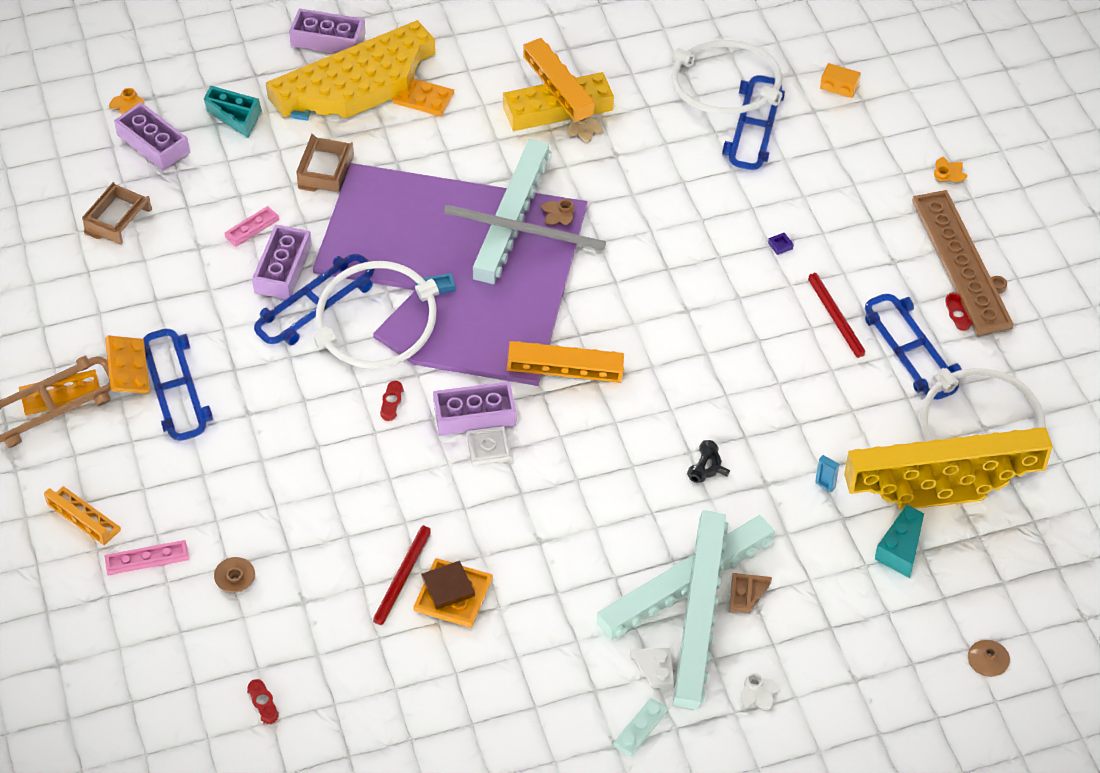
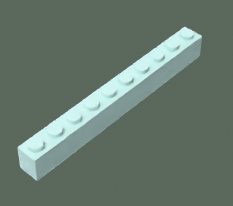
[473,138,552,284]
[672,509,729,710]
[596,514,775,641]

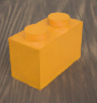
[820,63,861,98]

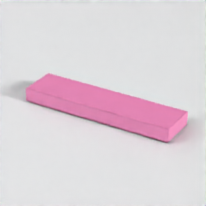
[104,540,189,575]

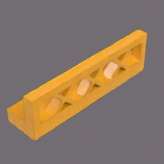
[18,369,100,416]
[44,486,121,546]

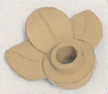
[567,117,603,143]

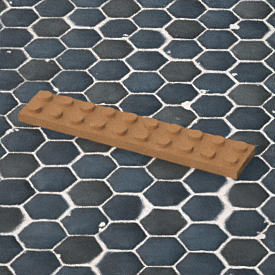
[912,190,1014,336]

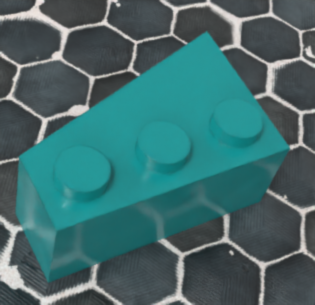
[204,85,262,138]
[875,504,925,578]

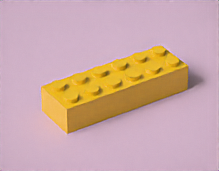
[503,72,614,132]

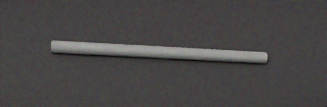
[444,205,606,250]

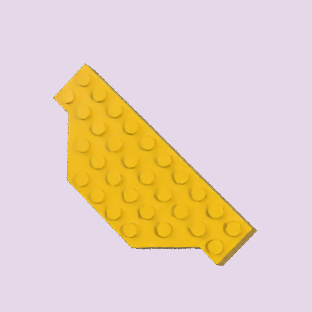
[265,20,436,118]
[844,427,1053,510]

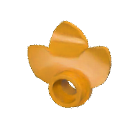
[109,88,145,115]
[934,157,968,182]

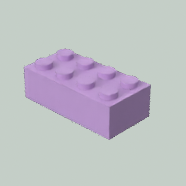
[289,8,366,53]
[114,102,190,171]
[252,224,312,300]
[433,381,516,436]

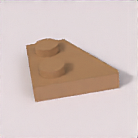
[729,573,772,614]

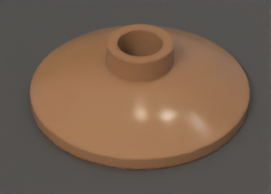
[214,557,255,593]
[968,640,1010,677]

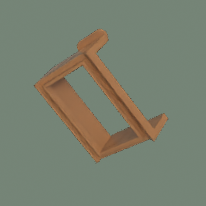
[296,134,354,192]
[82,182,153,245]

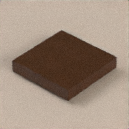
[421,561,475,610]

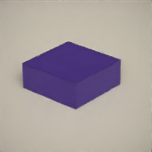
[768,232,794,255]

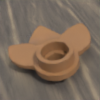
[540,199,575,226]

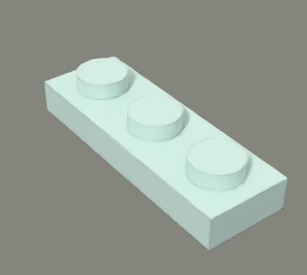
[613,697,668,757]

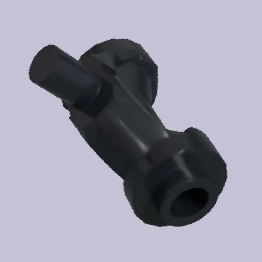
[687,440,731,483]

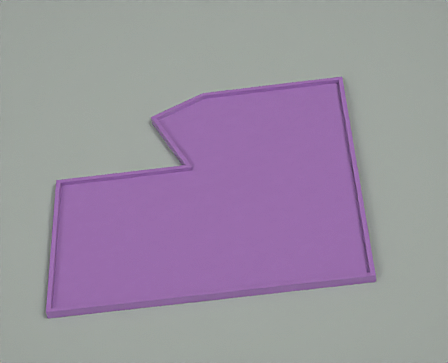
[313,163,588,386]

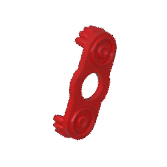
[945,292,972,331]
[380,381,404,421]
[247,679,279,724]

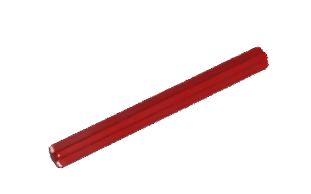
[808,272,866,358]
[373,525,431,625]

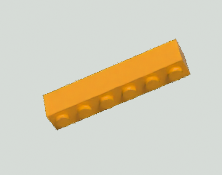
[523,37,595,122]
[507,341,624,383]

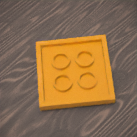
[413,558,493,628]

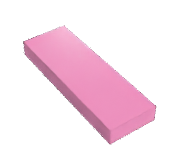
[224,206,280,247]

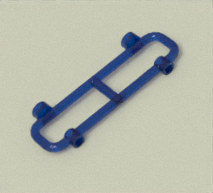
[722,75,785,170]
[254,254,374,346]
[865,293,962,400]
[143,328,213,441]

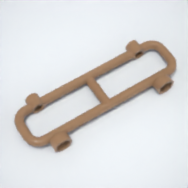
[0,355,111,448]

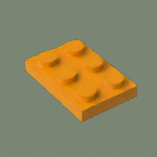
[393,78,454,116]
[105,335,150,394]

